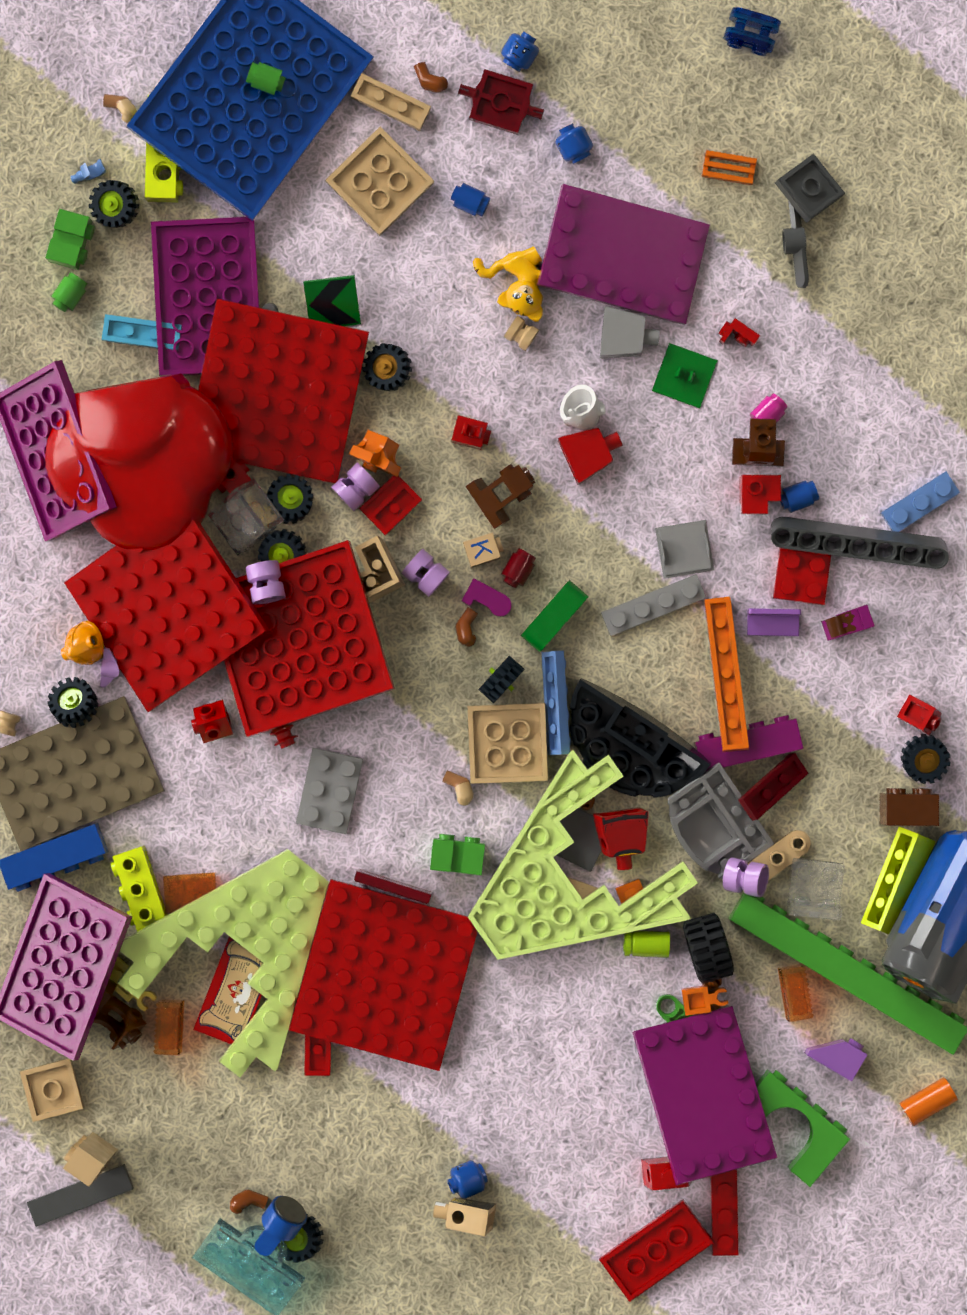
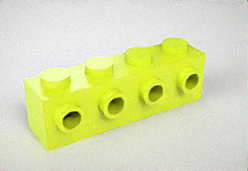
[861,827,936,934]
[110,845,168,932]

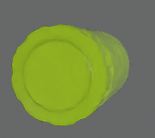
[623,930,670,958]

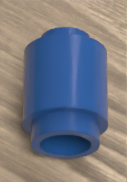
[451,183,491,217]
[780,481,819,513]

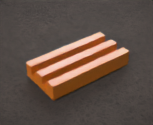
[702,150,757,185]

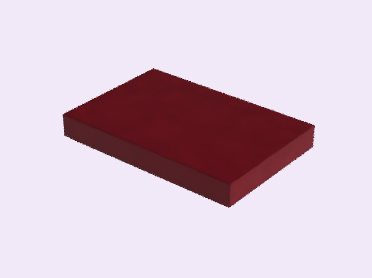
[354,869,432,904]

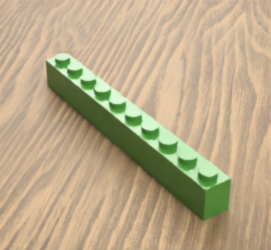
[728,893,967,1055]

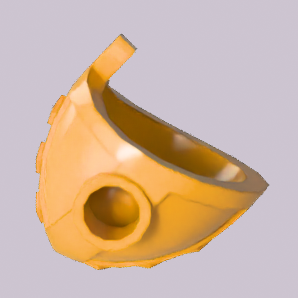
[61,621,104,665]

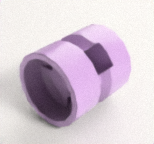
[331,463,380,511]
[401,549,450,597]
[245,560,286,604]
[723,857,769,897]

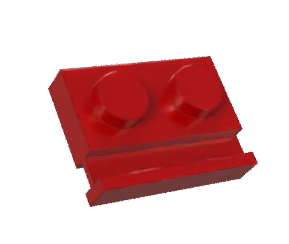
[359,475,422,536]

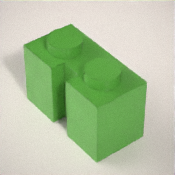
[45,209,95,270]
[430,834,485,875]

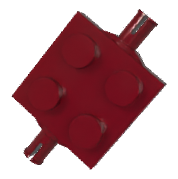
[458,69,544,135]

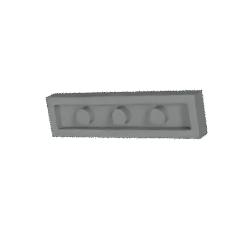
[601,574,706,636]

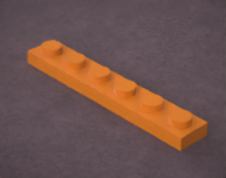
[704,597,749,752]

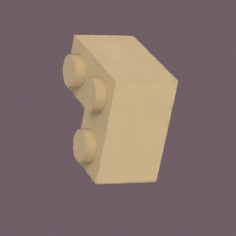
[355,536,405,604]

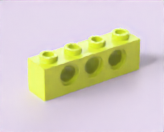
[145,95,183,203]

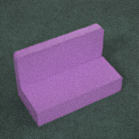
[747,608,801,636]

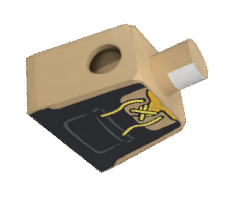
[433,1197,496,1236]

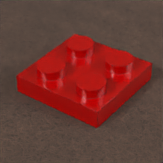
[773,548,831,605]

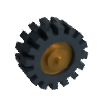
[362,343,412,391]
[901,734,951,784]

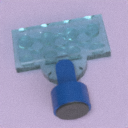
[192,1196,307,1315]

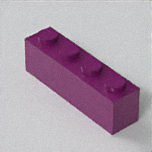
[694,715,804,771]

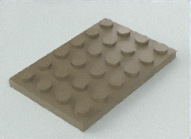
[0,696,165,851]

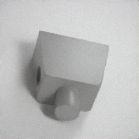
[600,306,659,359]

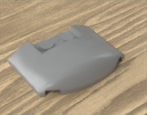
[668,762,774,879]

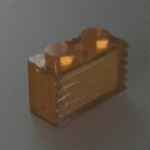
[778,964,814,1022]
[153,999,185,1055]

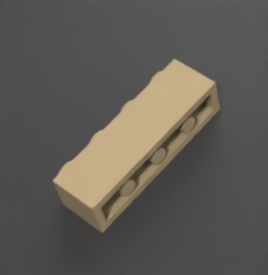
[63,1132,118,1187]

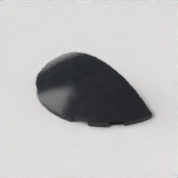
[570,678,712,798]

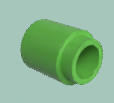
[246,62,286,95]
[51,272,87,312]

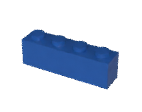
[0,823,109,892]

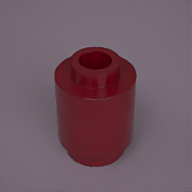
[501,548,536,588]

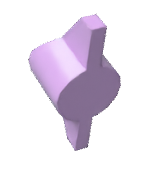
[100,647,120,687]

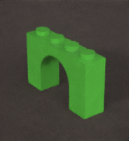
[756,1069,850,1187]

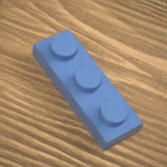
[880,471,960,532]

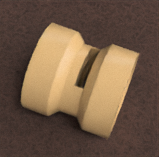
[504,316,539,351]

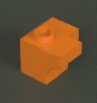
[349,430,401,477]

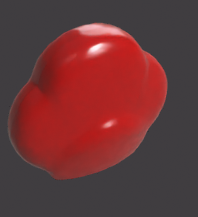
[45,373,233,551]

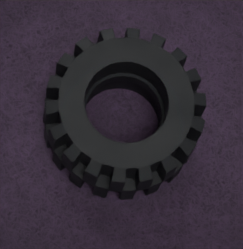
[683,913,734,984]

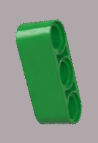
[521,580,589,653]

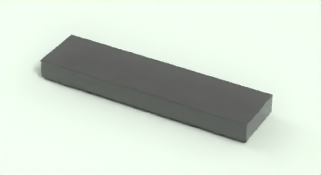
[27,1164,134,1227]

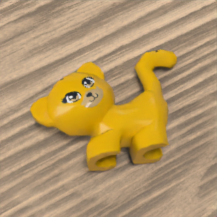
[473,246,543,322]

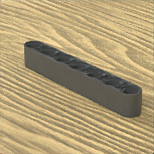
[771,517,949,569]

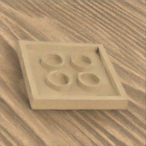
[325,127,434,236]
[467,703,548,784]

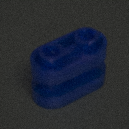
[723,7,781,56]

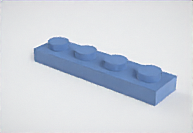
[541,650,571,755]

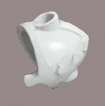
[560,385,606,430]

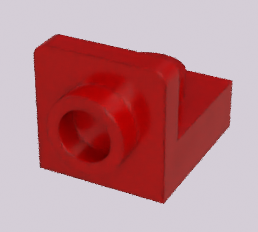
[718,318,760,347]
[897,694,942,735]

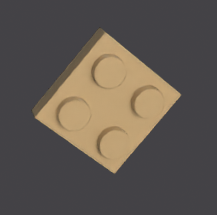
[20,1058,84,1122]

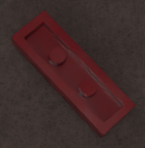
[738,753,809,821]

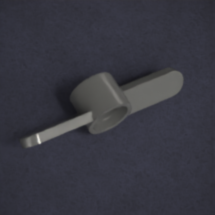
[782,201,809,288]

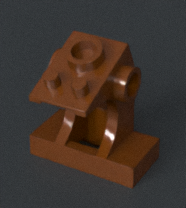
[732,418,785,467]
[465,464,535,529]
[93,979,147,1050]

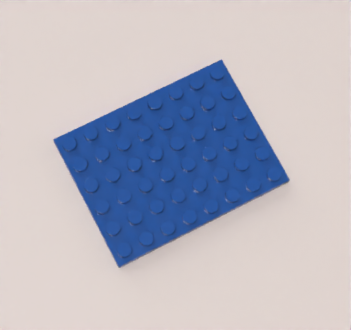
[126,0,374,221]

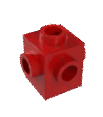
[218,457,254,499]
[191,699,233,743]

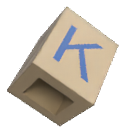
[463,532,504,568]

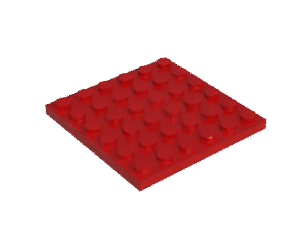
[198,299,369,483]
[64,519,269,712]
[224,540,395,737]
[289,879,478,1071]

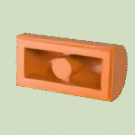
[899,1077,958,1126]

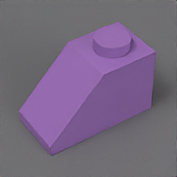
[804,1038,867,1081]

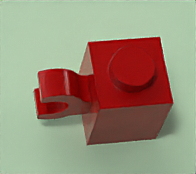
[451,415,492,450]

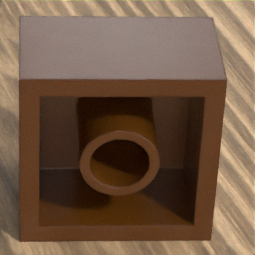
[880,788,939,826]

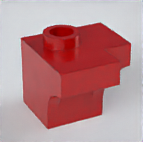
[739,475,781,515]

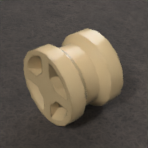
[0,710,21,737]

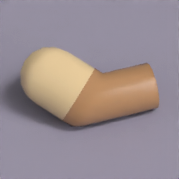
[103,94,137,123]
[442,770,473,806]

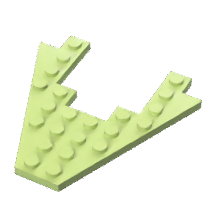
[468,750,698,960]
[117,849,329,1077]

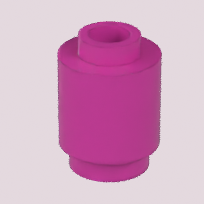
[750,393,788,423]

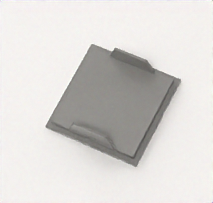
[655,520,714,579]

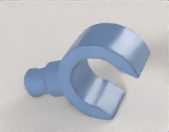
[71,159,106,184]

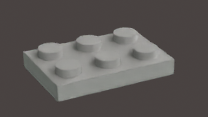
[296,748,363,834]

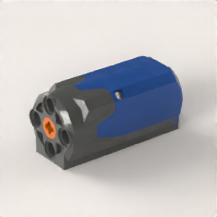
[882,830,967,1004]

